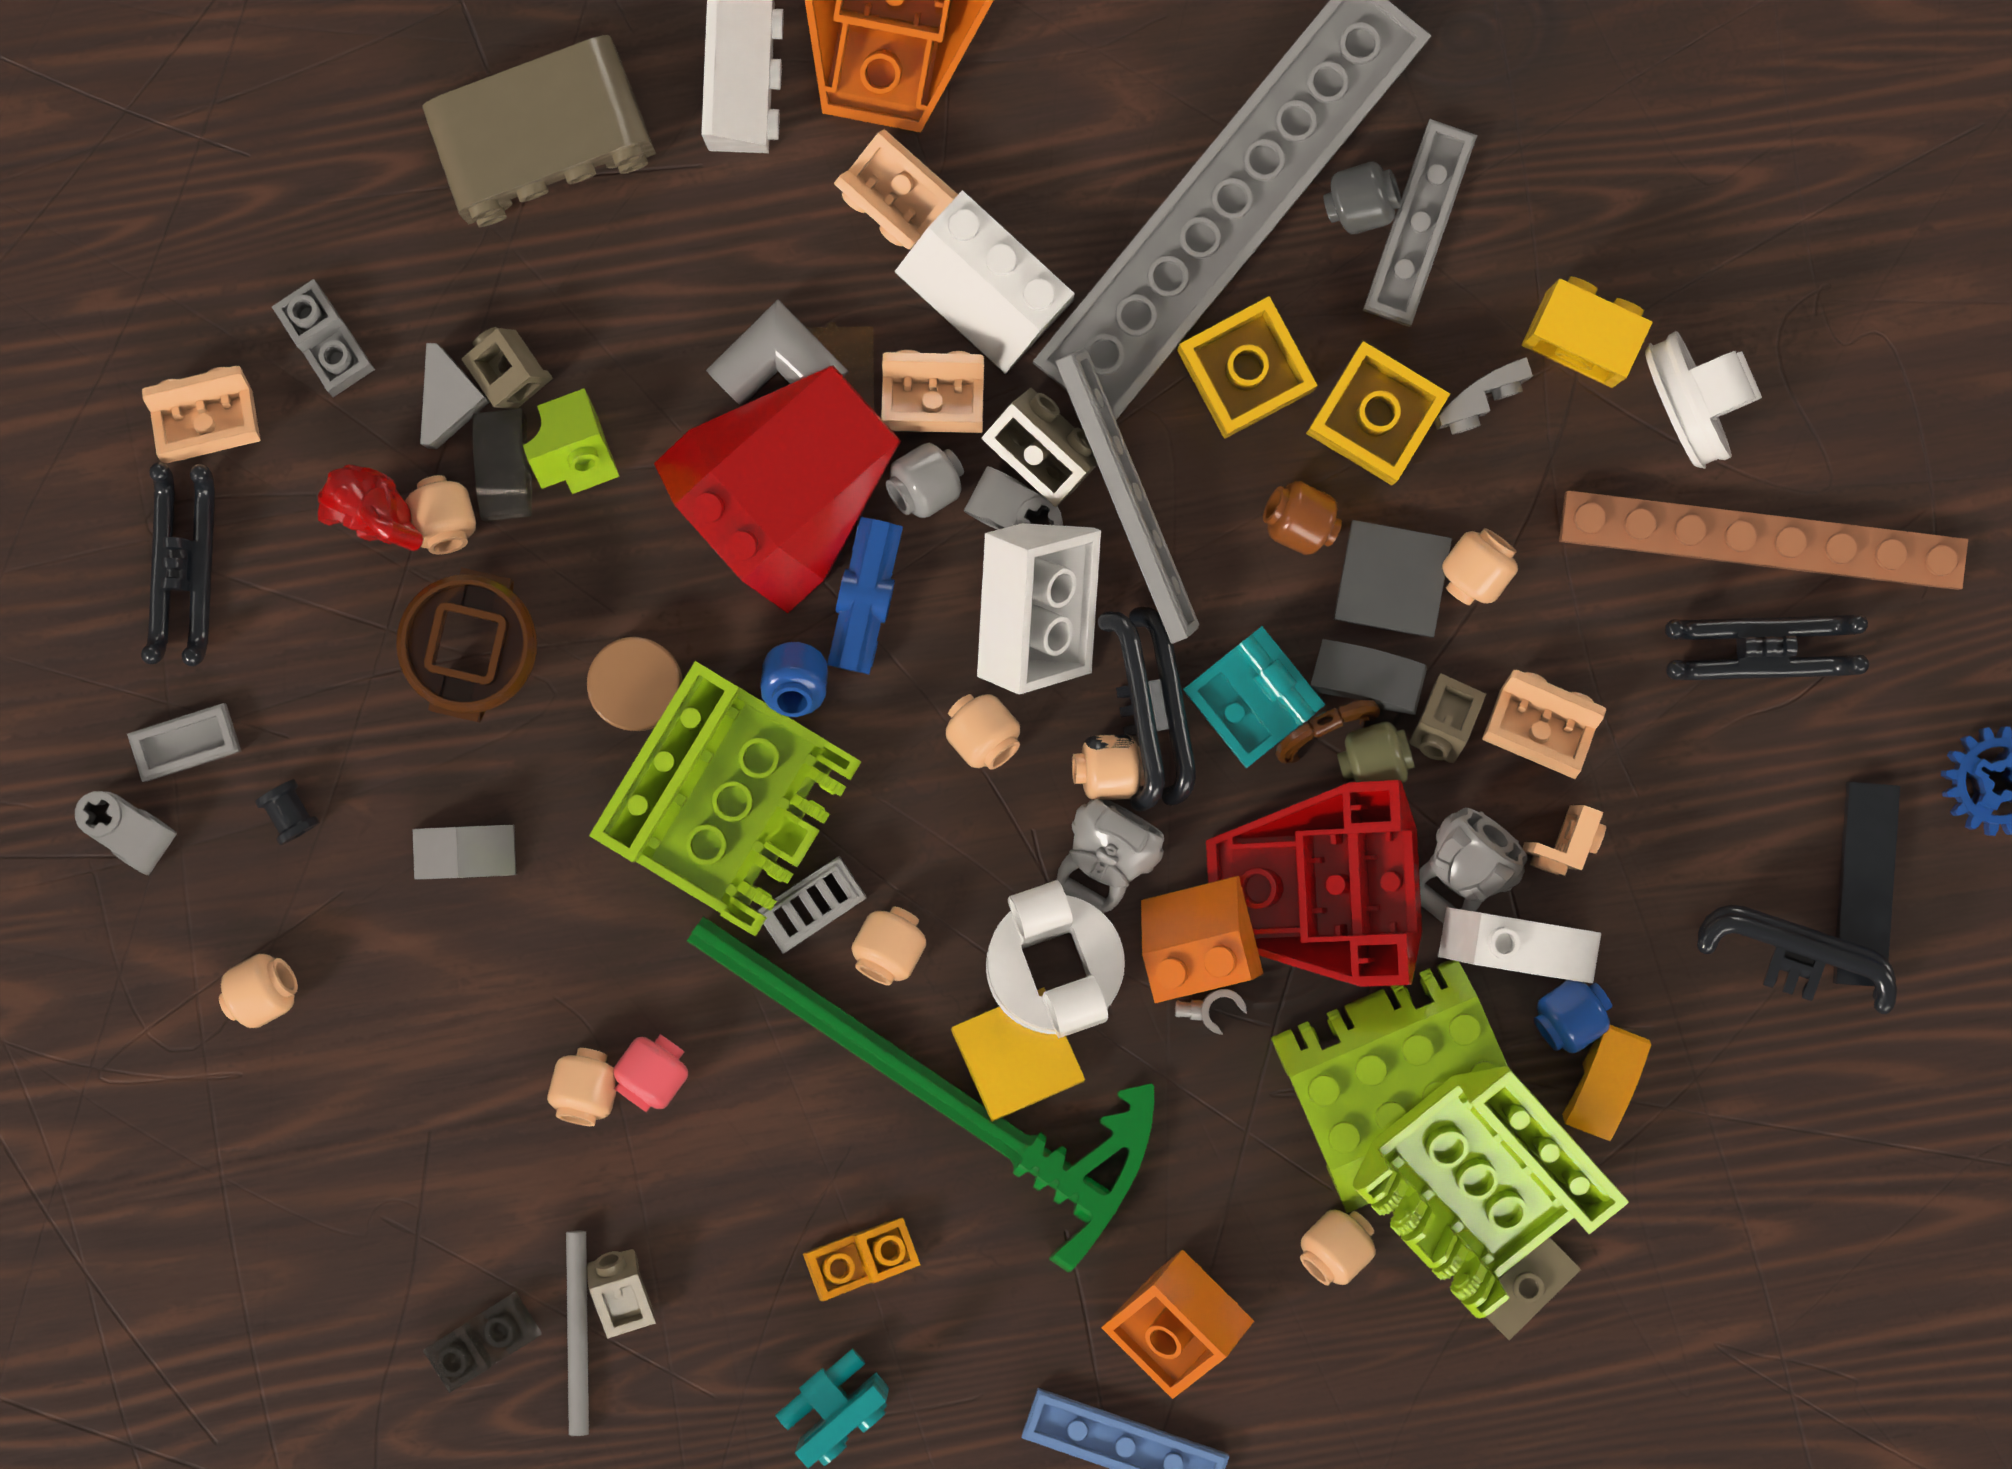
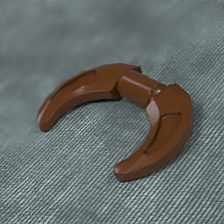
[1275,700,1380,764]

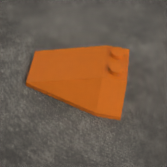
[805,0,994,133]

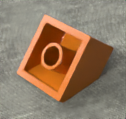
[1141,876,1264,1003]
[1101,1249,1254,1399]

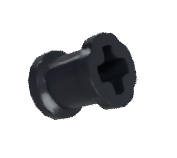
[255,779,320,845]

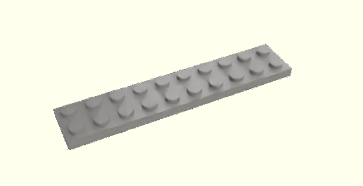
[1033,0,1431,420]

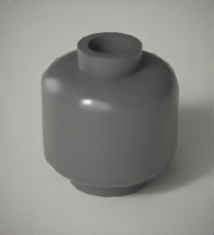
[1323,161,1402,234]

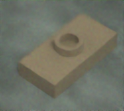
[1486,1237,1581,1341]

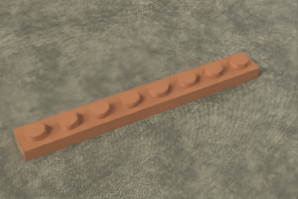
[1559,491,1968,590]

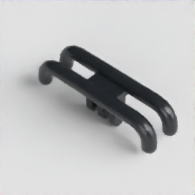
[141,462,215,666]
[1098,607,1196,811]
[1665,614,1869,680]
[1697,905,1898,1014]

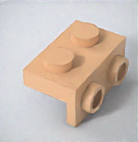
[834,129,958,249]
[881,350,984,433]
[142,366,261,464]
[1482,670,1606,779]
[1523,805,1606,876]

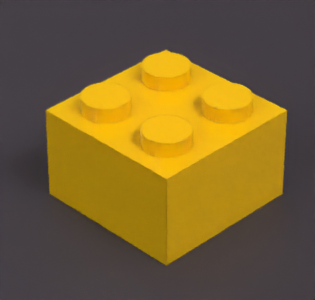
[1521,276,1653,388]
[1177,296,1318,439]
[1306,341,1450,485]

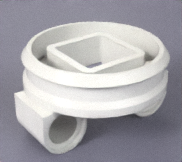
[1645,331,1762,469]
[986,880,1125,1039]

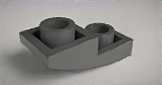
[1310,639,1427,715]

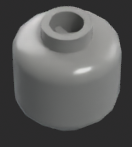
[886,443,964,518]

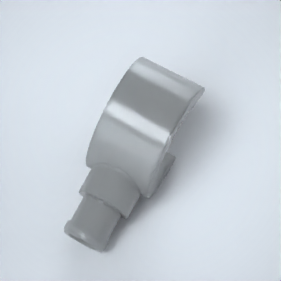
[1175,988,1247,1035]

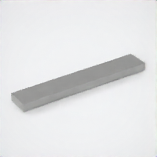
[1055,348,1199,644]

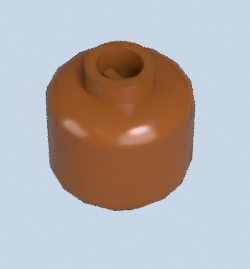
[1263,481,1342,555]

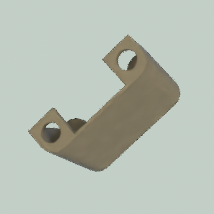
[422,35,656,227]

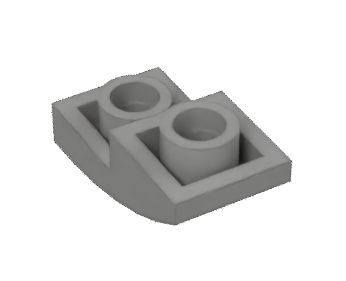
[272,279,375,397]
[1434,357,1533,435]

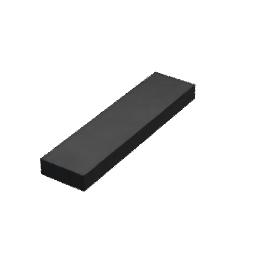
[1833,782,1900,987]

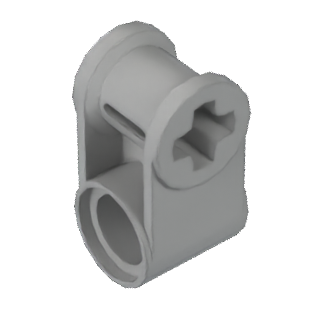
[964,466,1063,530]
[75,791,177,876]

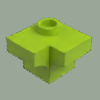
[523,388,620,494]

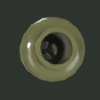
[1337,722,1415,784]

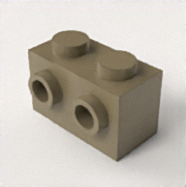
[981,388,1098,507]

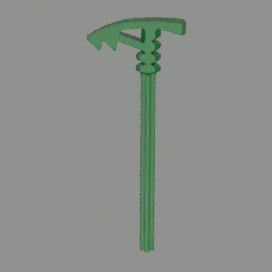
[687,916,1154,1273]

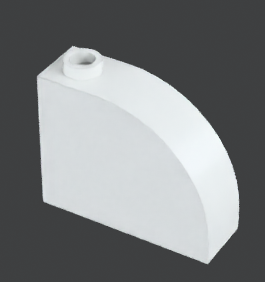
[1438,907,1601,983]

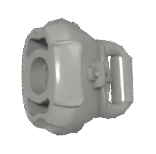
[1056,799,1164,913]
[1419,808,1527,924]

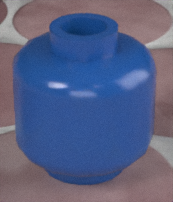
[760,642,828,717]
[1534,980,1612,1053]

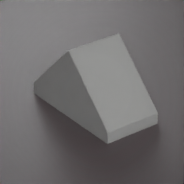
[420,343,490,449]
[412,825,516,879]

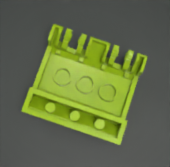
[589,661,861,936]
[1271,960,1508,1213]
[1353,1066,1629,1319]

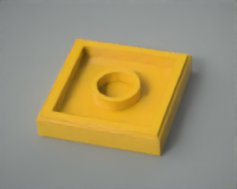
[951,987,1085,1122]

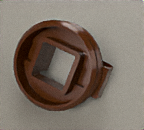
[396,567,538,723]

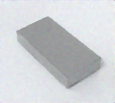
[127,703,242,782]

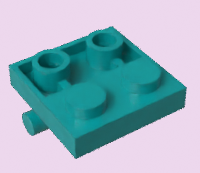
[1183,626,1326,768]
[775,1348,889,1468]

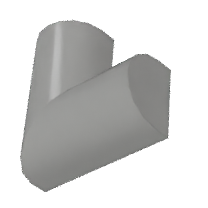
[706,299,849,406]

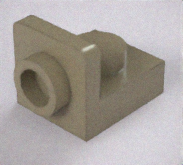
[1409,673,1486,763]
[586,1249,656,1339]

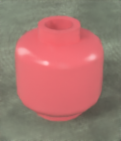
[613,1034,688,1113]

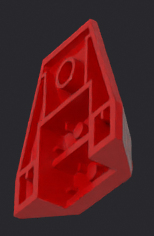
[654,365,901,613]
[1206,780,1422,987]

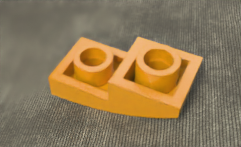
[1562,1025,1651,1141]
[803,1217,920,1301]

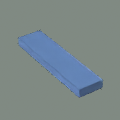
[1021,1388,1229,1469]

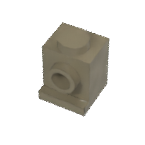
[462,327,553,409]

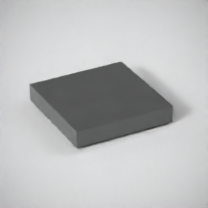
[1333,520,1452,638]

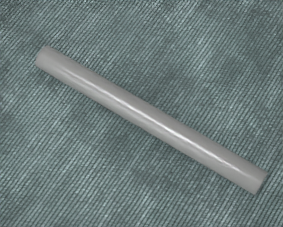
[566,1231,589,1436]

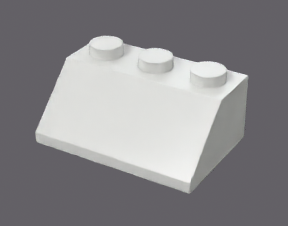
[701,0,784,153]
[895,190,1075,374]
[977,523,1101,695]

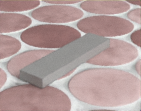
[1363,119,1477,327]

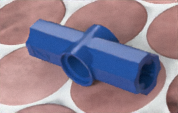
[827,517,903,675]

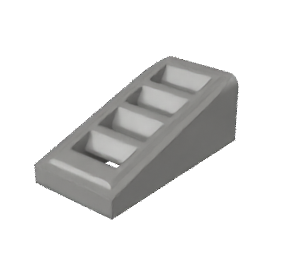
[757,856,867,954]

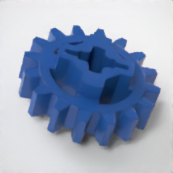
[1941,726,2012,836]

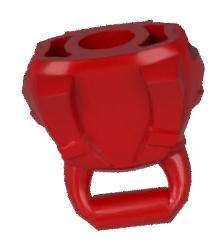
[318,465,424,551]

